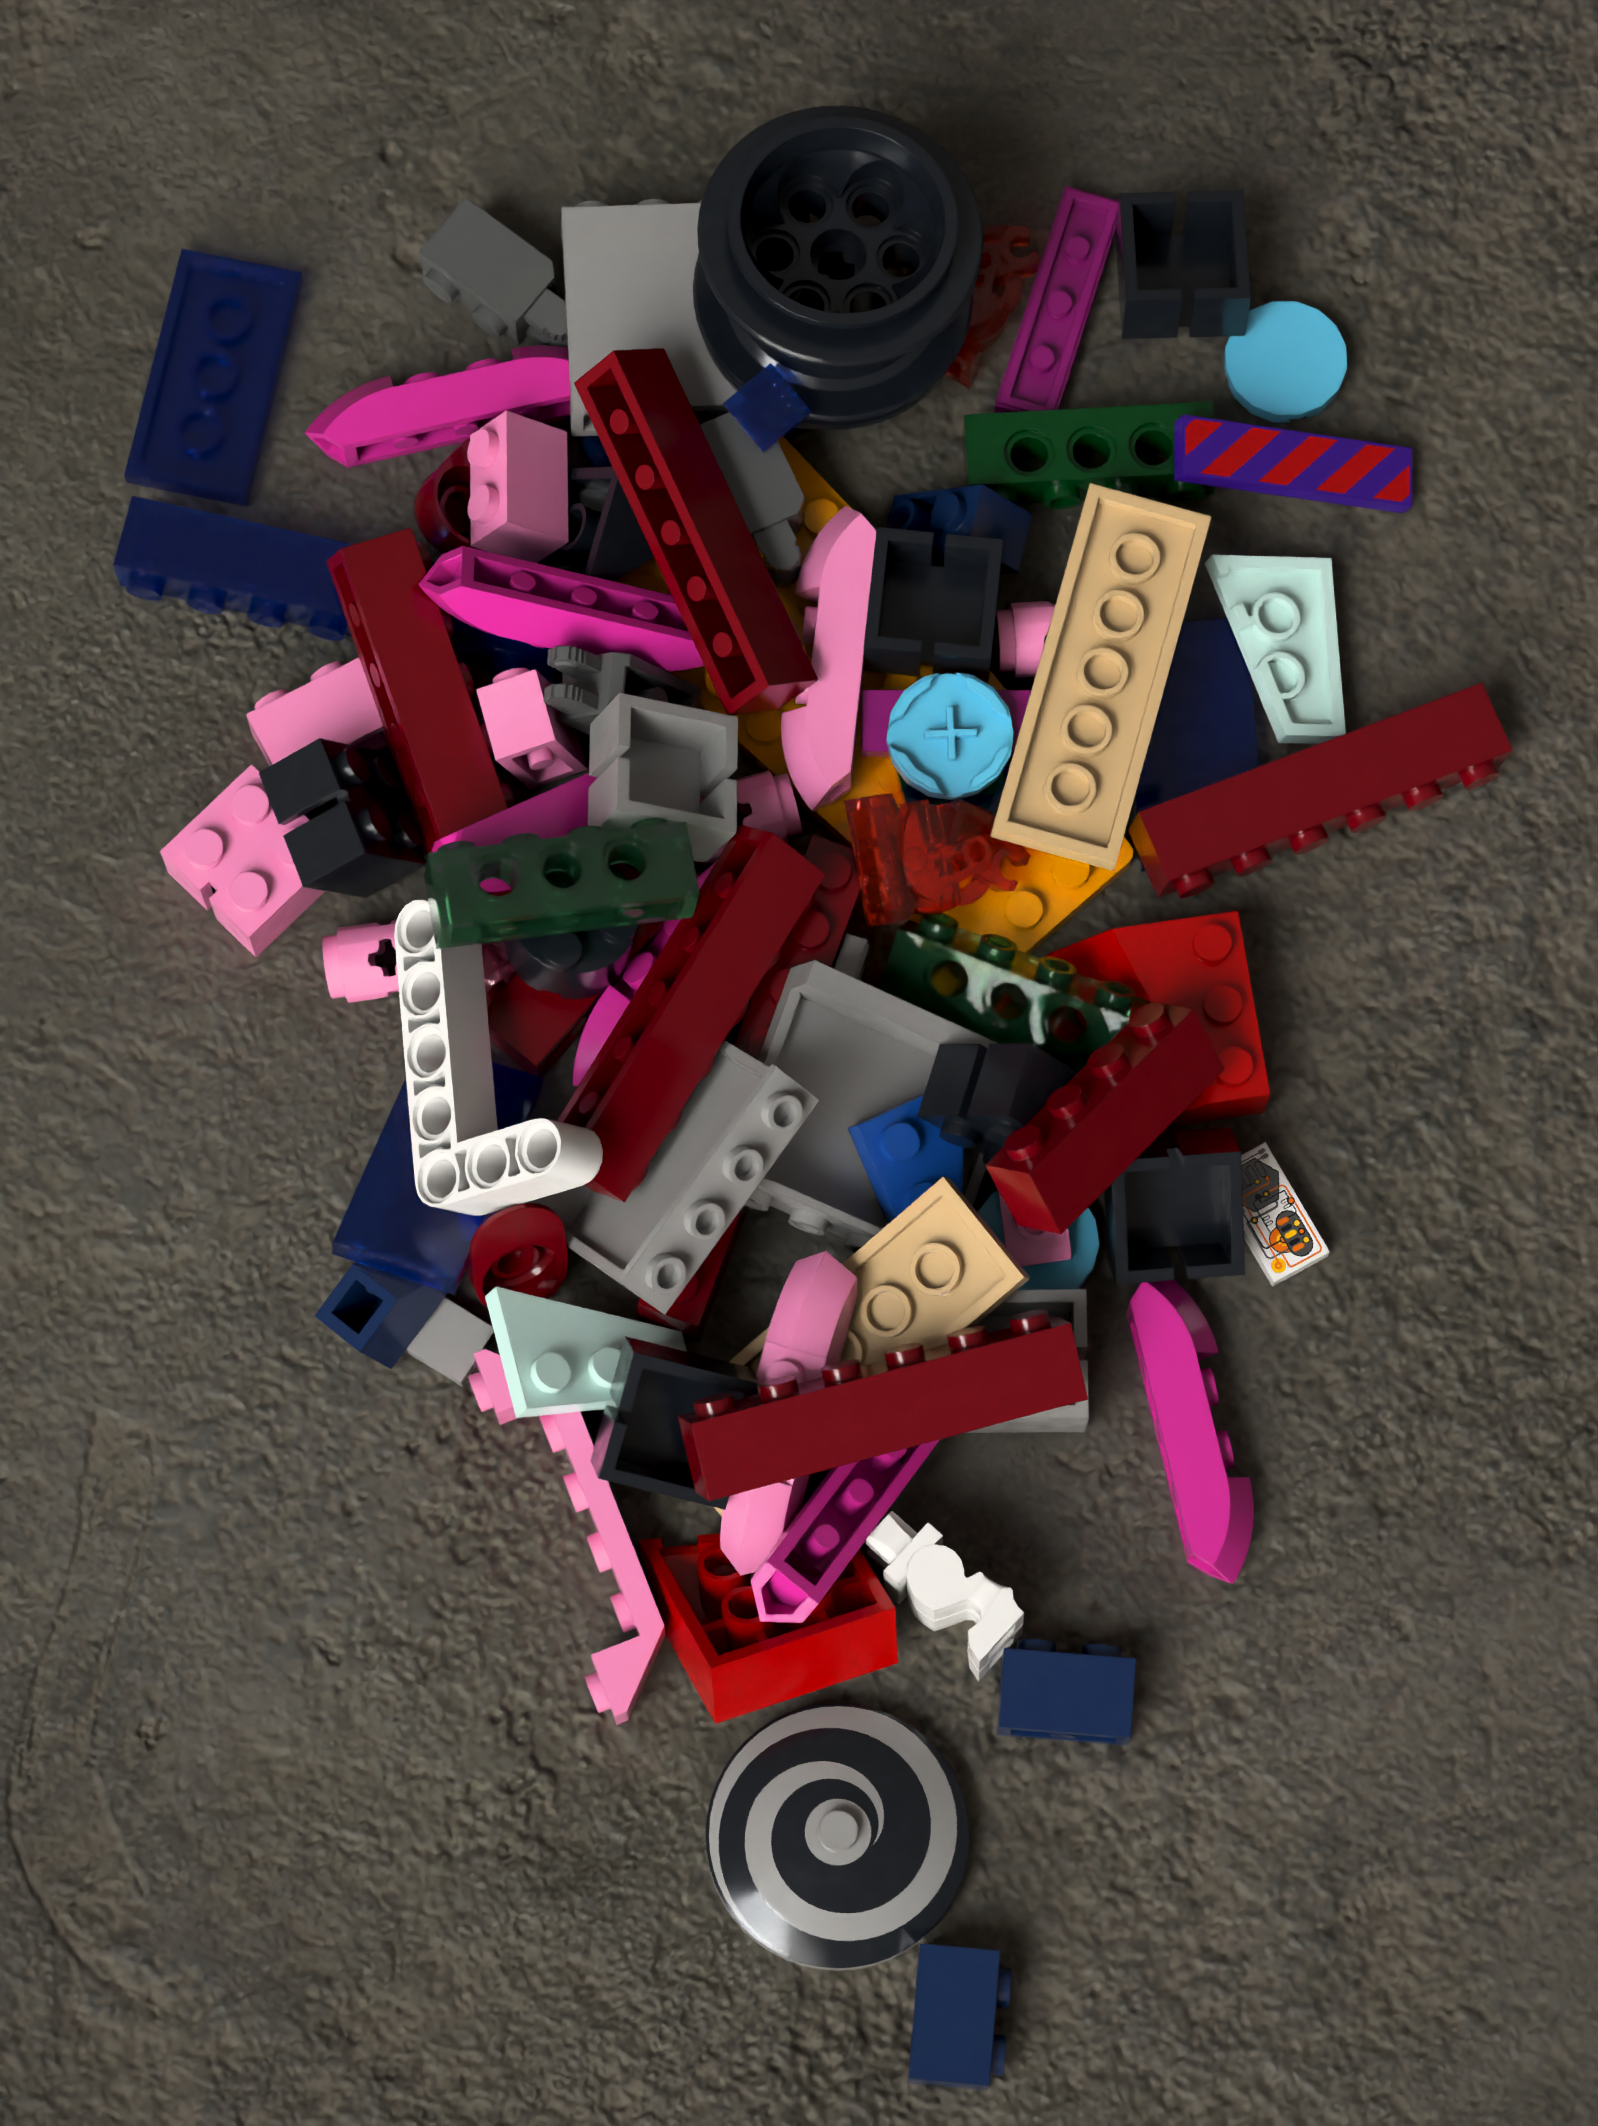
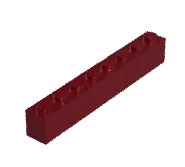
[637,835,873,1342]

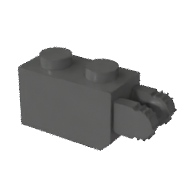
[419,197,568,348]
[700,400,805,589]
[544,645,702,735]

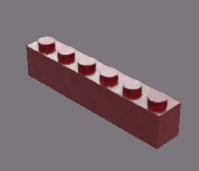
[574,348,819,716]
[326,527,515,913]
[1128,683,1513,899]
[557,824,826,1203]
[678,1309,1088,1501]

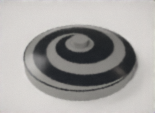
[706,1703,970,1971]

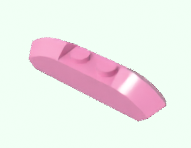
[781,506,876,811]
[720,1251,858,1576]

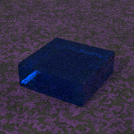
[723,363,812,454]

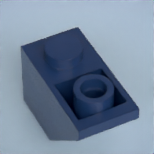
[886,484,1032,574]
[315,1227,468,1369]

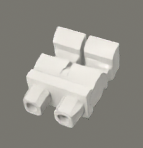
[866,1511,1024,1682]

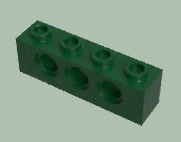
[962,401,1215,509]

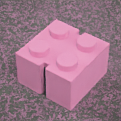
[160,764,325,957]

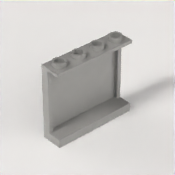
[561,199,816,437]
[744,960,997,1253]
[522,1040,819,1315]

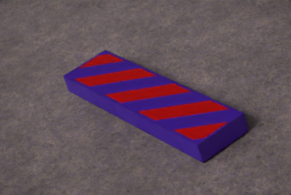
[1174,414,1413,513]

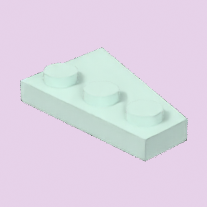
[1205,555,1346,744]
[485,1287,687,1418]

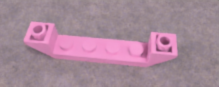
[468,1349,666,1725]

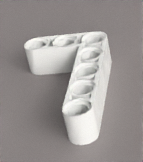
[394,900,603,1216]

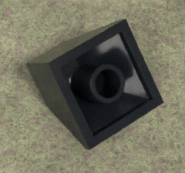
[537,467,654,581]

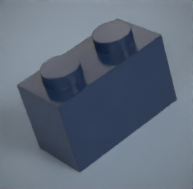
[996,1639,1136,1746]
[908,1943,1011,2090]

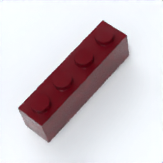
[486,846,700,1081]
[985,1002,1225,1234]

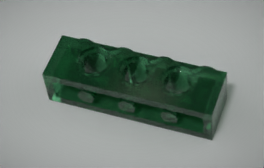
[424,818,699,949]
[880,911,1150,1072]

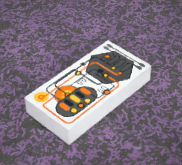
[1241,1142,1330,1287]

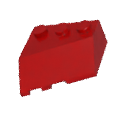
[1045,911,1270,1127]
[639,1533,898,1724]

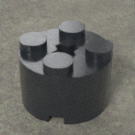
[505,849,639,1000]

